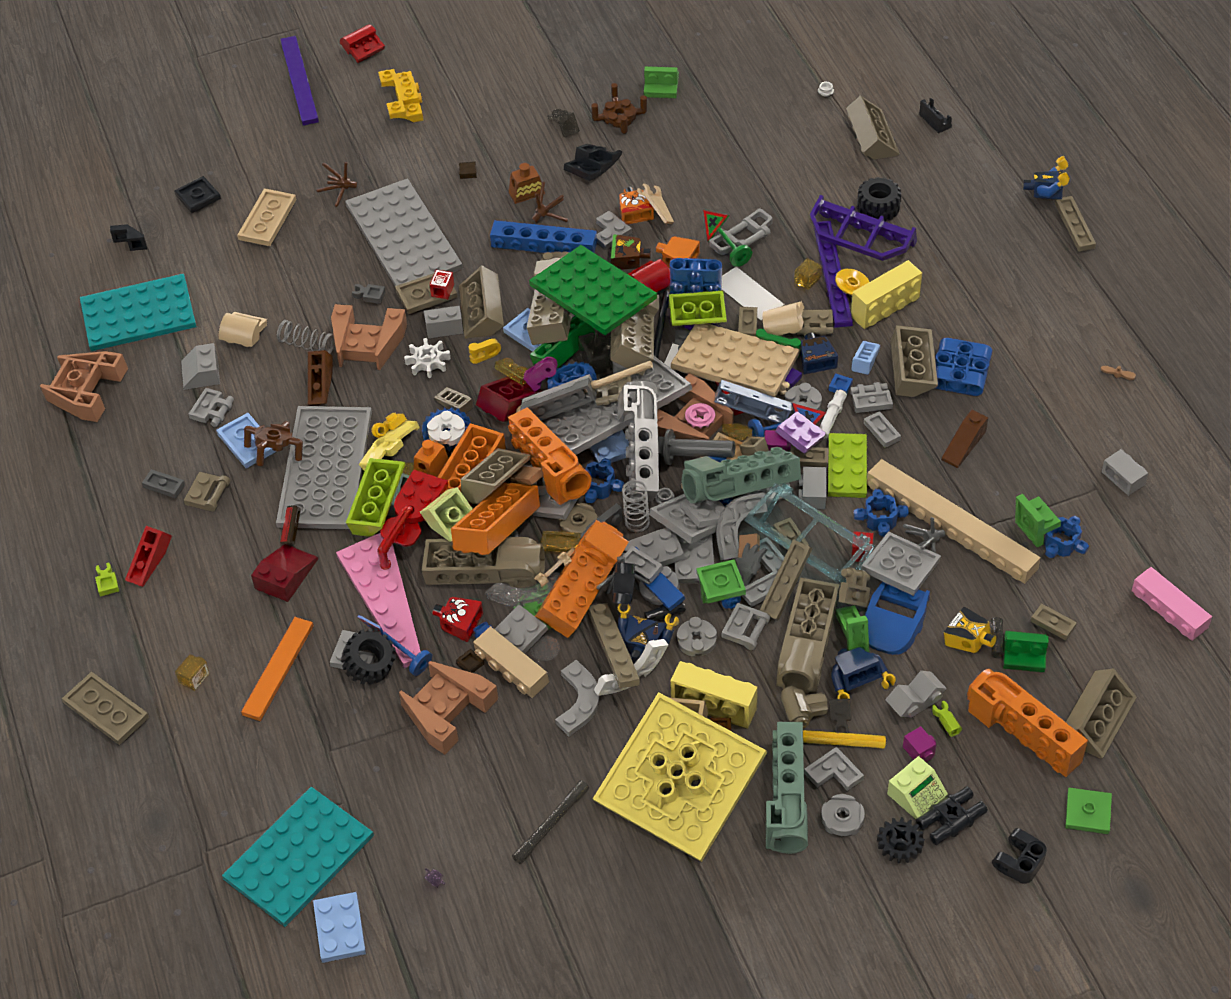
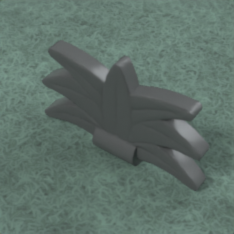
[735,543,768,586]

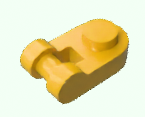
[468,339,501,364]

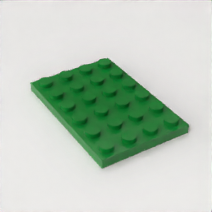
[529,245,657,335]

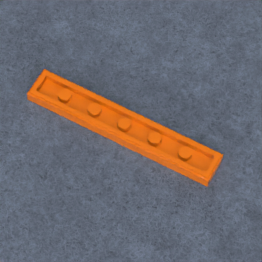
[241,617,313,721]

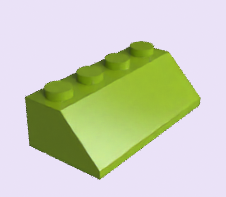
[346,458,405,537]

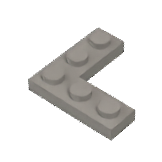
[741,537,801,607]

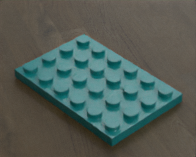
[80,274,197,351]
[222,787,374,927]

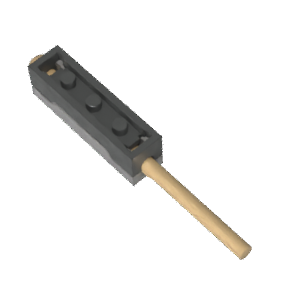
[516,361,653,420]

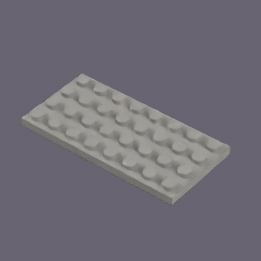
[345,178,463,286]
[541,356,692,455]
[276,406,372,529]

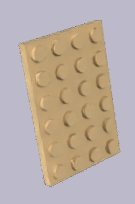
[671,323,800,397]

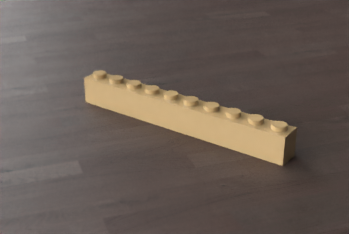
[867,459,1041,584]

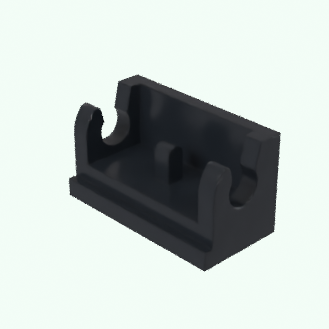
[919,98,952,134]

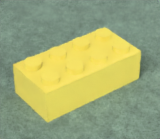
[851,260,922,329]
[671,661,757,729]

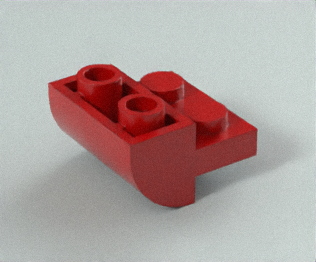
[339,24,385,63]
[628,259,670,292]

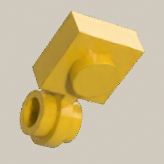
[372,413,407,438]

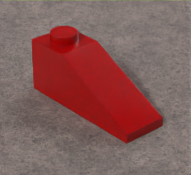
[125,526,172,587]

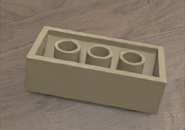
[846,95,900,160]
[459,265,504,338]
[890,325,938,397]
[461,448,531,504]
[1066,669,1137,758]

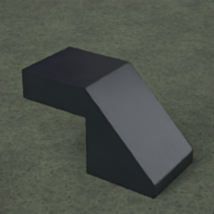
[110,224,147,251]

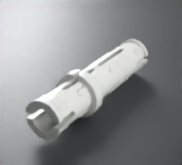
[819,390,847,438]

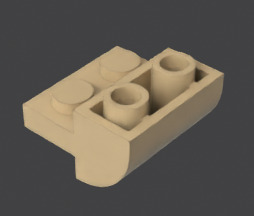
[762,301,804,336]
[219,312,267,347]

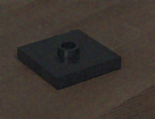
[174,176,221,213]

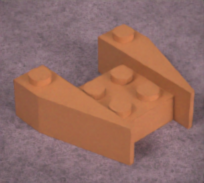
[331,304,407,370]
[40,351,128,422]
[657,373,733,440]
[399,661,498,755]

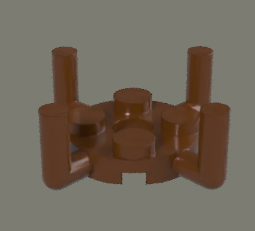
[591,83,647,134]
[244,421,303,466]

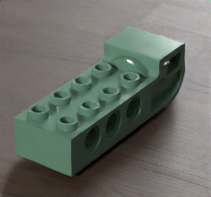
[682,447,801,503]
[765,722,808,854]

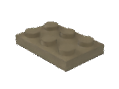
[395,270,458,314]

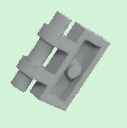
[850,382,893,413]
[188,388,234,427]

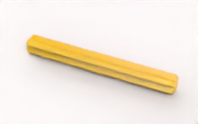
[803,730,886,748]

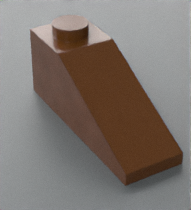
[308,350,333,406]
[941,410,988,468]

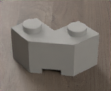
[885,671,947,718]

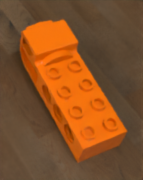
[508,407,592,505]
[535,520,629,638]
[967,669,1088,777]

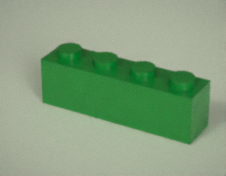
[530,316,596,368]

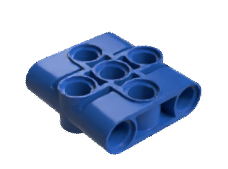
[669,258,722,294]
[935,338,992,396]

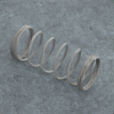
[277,320,335,353]
[622,480,650,532]

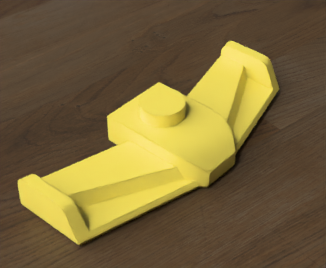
[359,421,420,471]

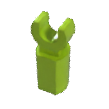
[932,701,962,737]

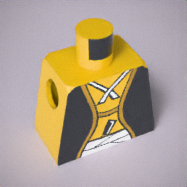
[944,607,996,653]

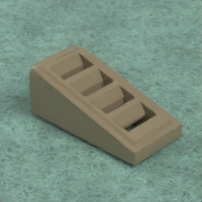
[434,387,473,414]

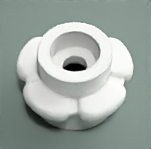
[818,82,834,97]

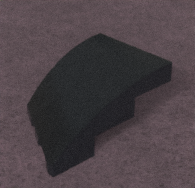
[563,144,622,181]

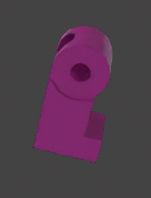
[523,357,558,392]

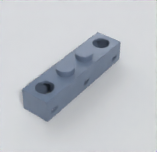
[714,380,791,423]

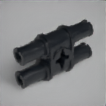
[916,786,988,846]

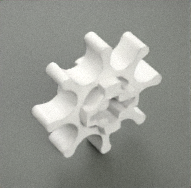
[404,338,451,378]

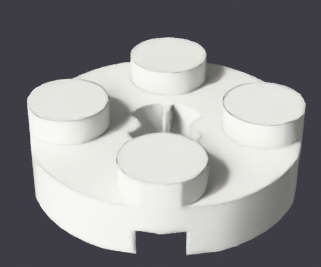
[427,411,465,446]

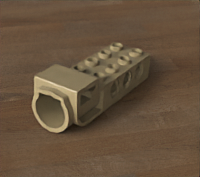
[527,258,572,345]
[610,295,659,376]
[422,537,545,589]
[776,578,840,694]

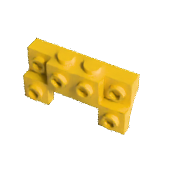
[378,69,423,122]

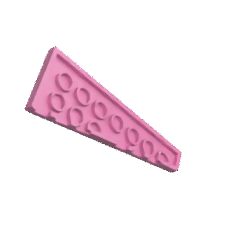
[336,533,421,668]

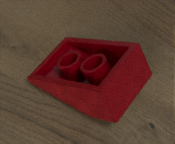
[476,374,542,422]
[251,544,318,602]

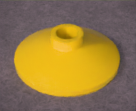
[835,269,869,295]

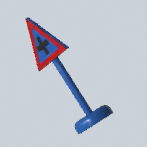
[748,403,826,437]
[357,615,432,676]

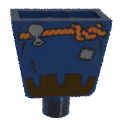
[800,333,838,375]

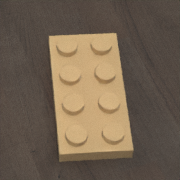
[237,189,296,246]

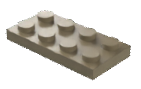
[62,672,149,745]

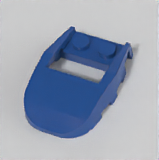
[865,581,930,655]

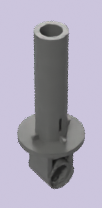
[658,429,736,465]

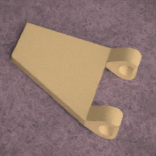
[637,184,674,224]
[534,547,575,588]

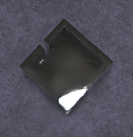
[578,331,613,375]

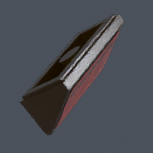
[280,505,301,546]

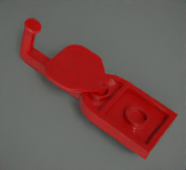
[377,470,449,570]

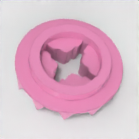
[685,403,715,429]

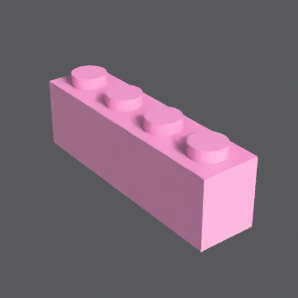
[1132,567,1212,641]

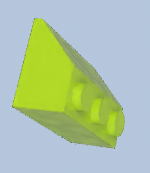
[669,291,727,326]

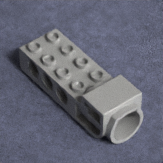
[617,381,659,501]

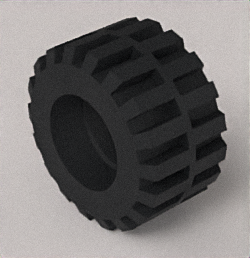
[857,177,901,222]
[341,629,396,685]

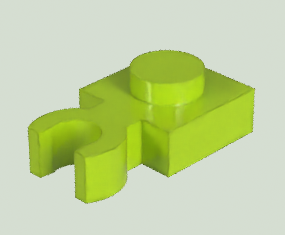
[95,562,119,597]

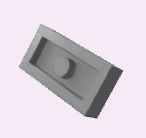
[864,411,901,448]
[624,546,664,583]

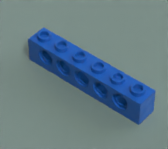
[490,220,597,253]

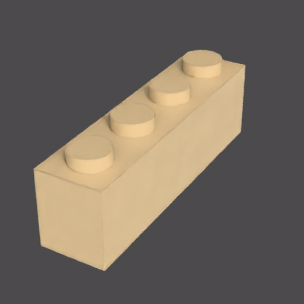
[473,626,549,698]

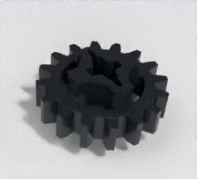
[877,817,925,863]

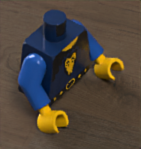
[1023,156,1070,199]

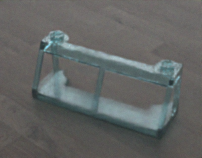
[744,483,875,583]

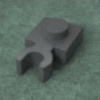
[352,284,386,304]

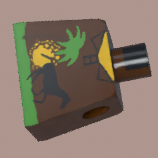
[611,234,651,270]

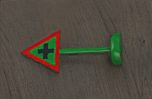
[703,210,753,267]

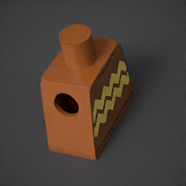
[509,163,545,204]

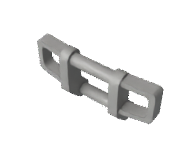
[709,209,772,255]

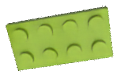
[828,433,867,498]

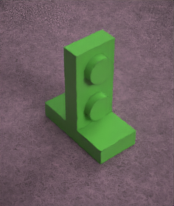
[836,605,869,652]

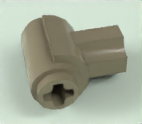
[781,686,828,729]

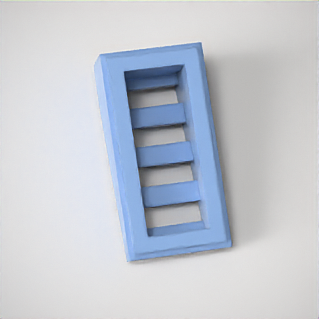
[852,341,880,374]

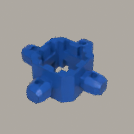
[585,458,625,503]
[853,489,909,537]
[1044,516,1089,558]

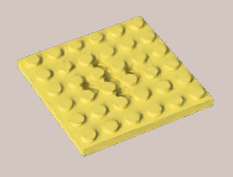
[593,692,767,862]

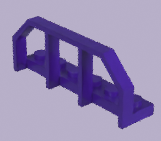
[810,195,917,261]

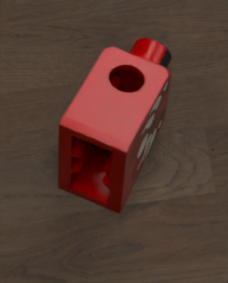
[433,597,483,642]

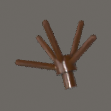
[316,162,357,207]
[532,181,568,223]

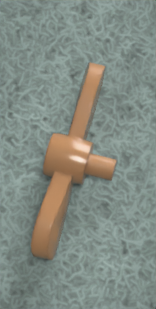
[1101,366,1136,380]

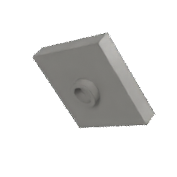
[533,494,578,520]

